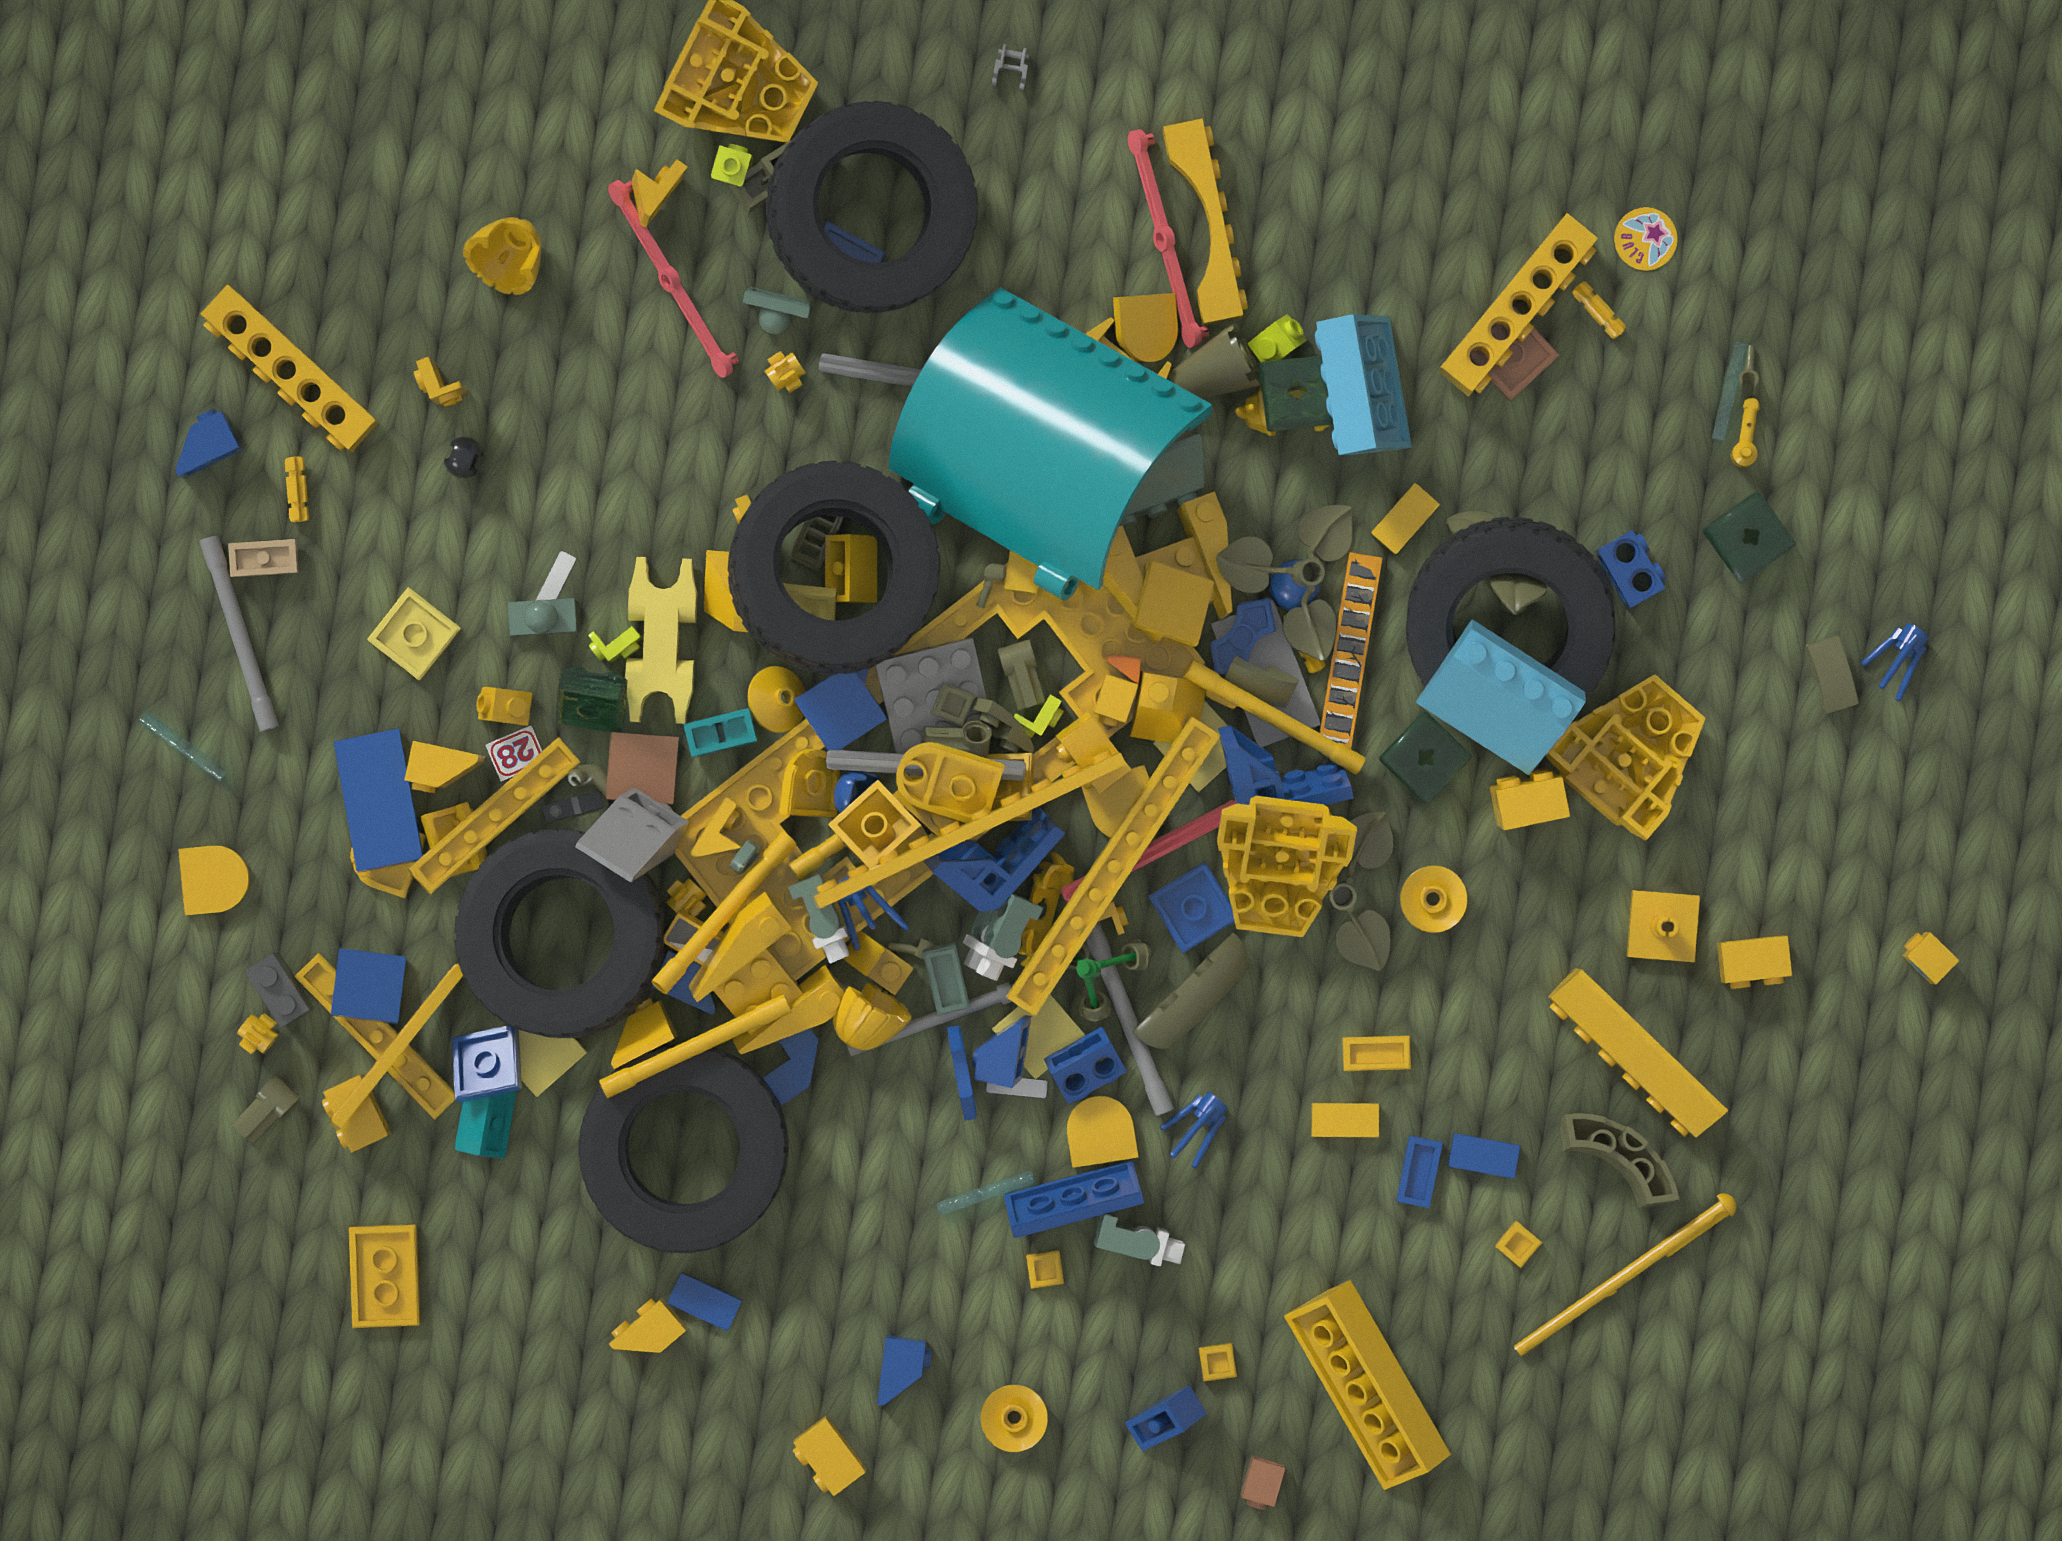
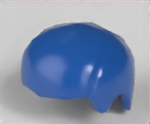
[1269,559,1320,611]
[834,771,881,813]

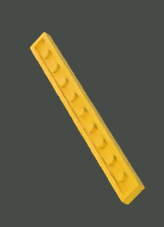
[1006,716,1221,1016]
[812,750,1126,909]

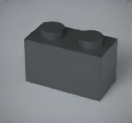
[245,953,315,1028]

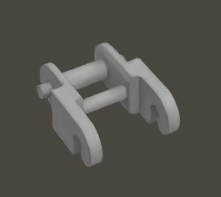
[991,44,1030,92]

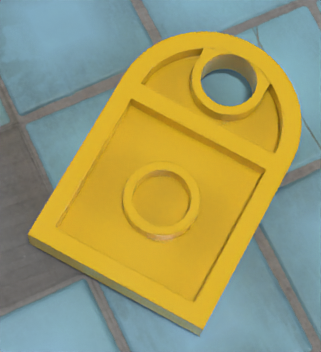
[896,742,1005,823]

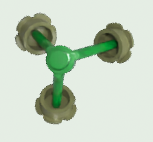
[1068,938,1151,1022]

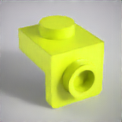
[711,144,754,187]
[1247,314,1307,370]
[588,626,643,663]
[1014,694,1064,738]

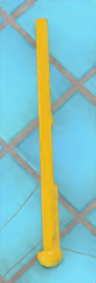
[1514,1193,1737,1357]

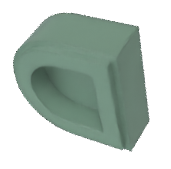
[729,840,762,874]

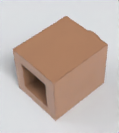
[1241,1455,1285,1510]

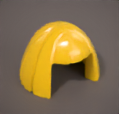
[463,217,541,295]
[833,982,911,1050]

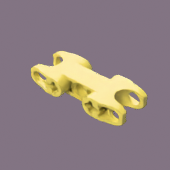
[625,557,698,724]

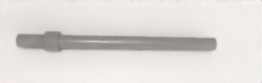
[847,982,1014,1056]

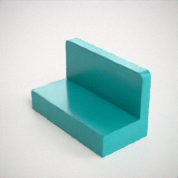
[455,1092,516,1159]

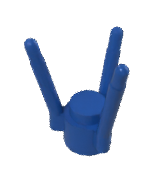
[1861,623,1929,701]
[837,876,909,951]
[1160,1091,1229,1168]

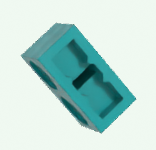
[683,708,759,758]

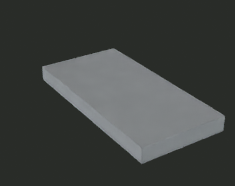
[1211,600,1321,747]

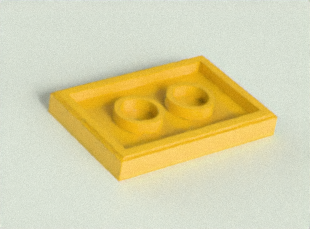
[349,1224,421,1328]

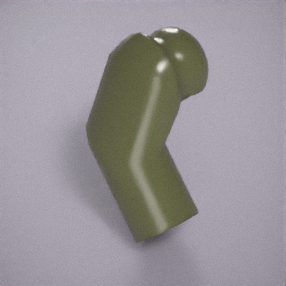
[568,764,607,797]

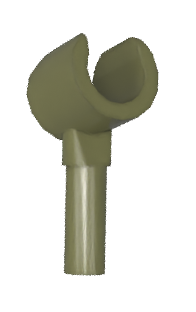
[1738,345,1759,394]
[976,563,1006,608]
[888,938,937,959]

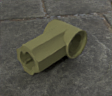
[997,639,1045,711]
[923,721,992,758]
[232,1075,300,1144]

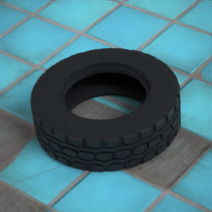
[766,101,978,313]
[727,461,940,675]
[1406,517,1616,698]
[454,828,668,1038]
[578,1043,789,1253]

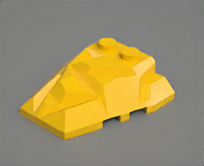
[654,0,818,143]
[1546,674,1706,841]
[1217,796,1357,937]

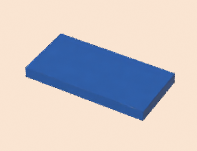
[334,729,423,873]
[1003,1160,1144,1238]

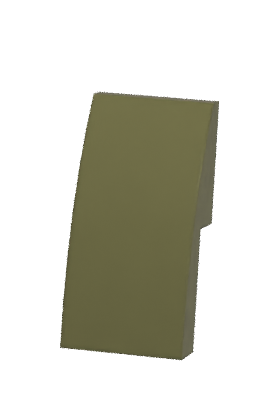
[1806,635,1859,714]
[1224,656,1299,708]
[970,697,1034,753]

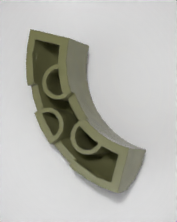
[1132,932,1249,1049]
[1560,1113,1680,1208]

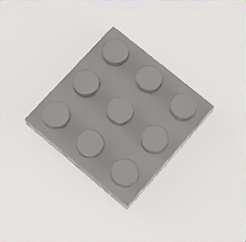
[875,637,993,754]

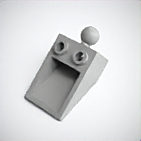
[575,787,689,882]

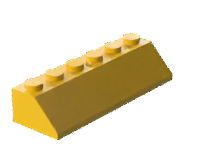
[1548,968,1728,1138]
[1284,1280,1451,1490]

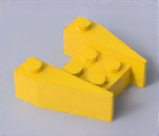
[1103,492,1232,644]
[688,892,846,1055]

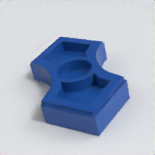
[1210,598,1276,675]
[947,1025,977,1121]

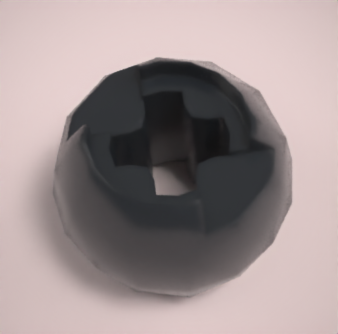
[444,437,484,478]

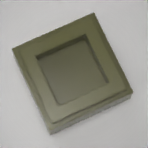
[931,681,975,726]

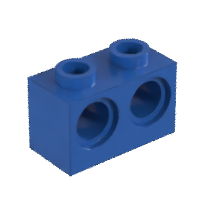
[1594,530,1666,609]
[1044,1027,1127,1104]

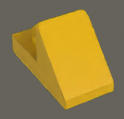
[632,159,688,228]
[689,797,742,857]
[842,931,914,995]

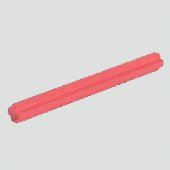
[1060,800,1236,903]

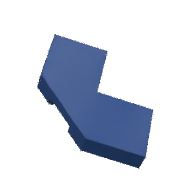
[763,1028,819,1105]

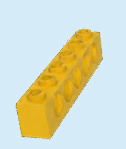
[1438,213,1598,397]
[200,284,379,452]

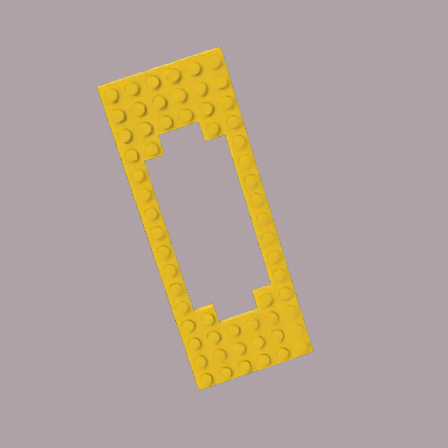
[674,562,1205,981]

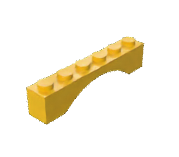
[1162,118,1248,326]

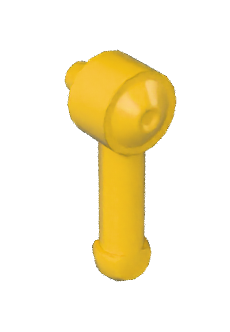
[1730,398,1760,468]

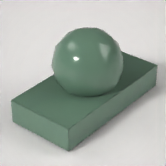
[742,287,813,335]
[508,598,577,636]
[922,942,970,1015]

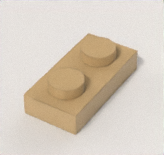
[228,539,299,577]

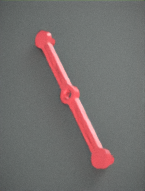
[1128,129,1209,348]
[608,180,739,378]

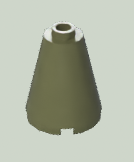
[1168,324,1263,399]

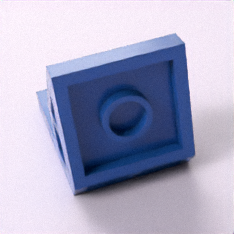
[1218,725,1354,805]
[923,806,1065,912]

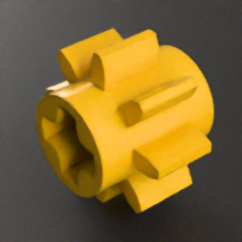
[764,351,806,393]
[666,878,707,917]
[237,1013,279,1054]

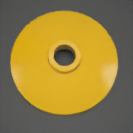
[747,666,805,733]
[1400,866,1467,933]
[981,1384,1048,1452]

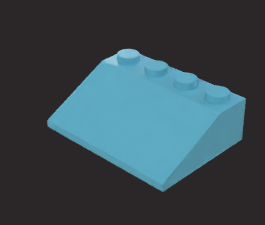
[1315,314,1412,455]
[1416,620,1586,775]

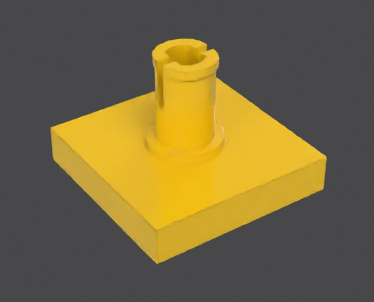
[1626,890,1700,962]

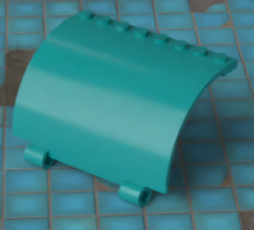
[888,287,1212,601]

